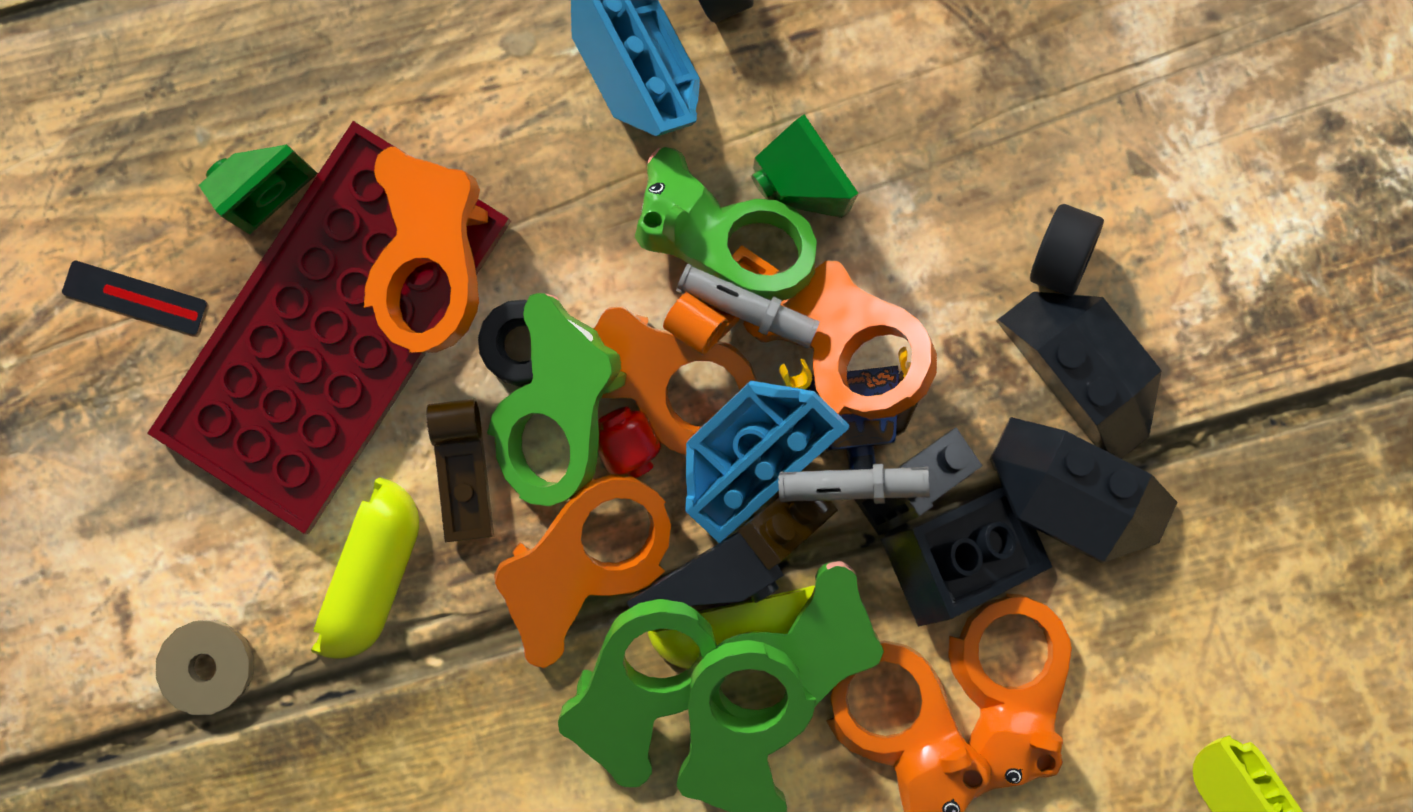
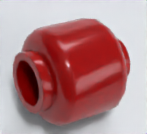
[598,406,661,478]

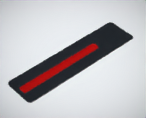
[62,260,207,335]

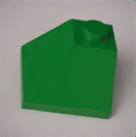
[751,114,859,218]
[198,144,318,235]

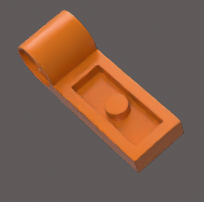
[663,245,779,355]

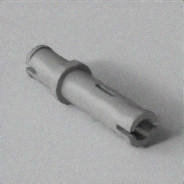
[676,264,820,349]
[778,464,930,504]

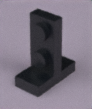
[854,427,983,535]

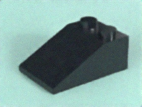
[881,486,1052,627]
[627,532,784,608]

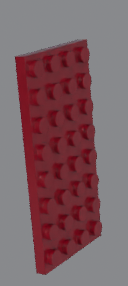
[147,121,511,534]

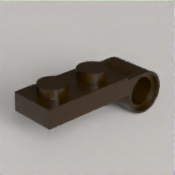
[426,398,494,543]
[738,496,838,570]

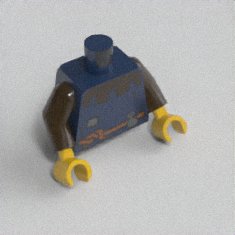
[780,346,919,470]

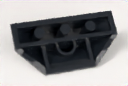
[996,292,1162,459]
[990,417,1178,563]

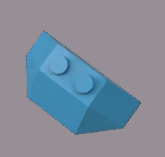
[571,0,700,136]
[685,381,850,544]

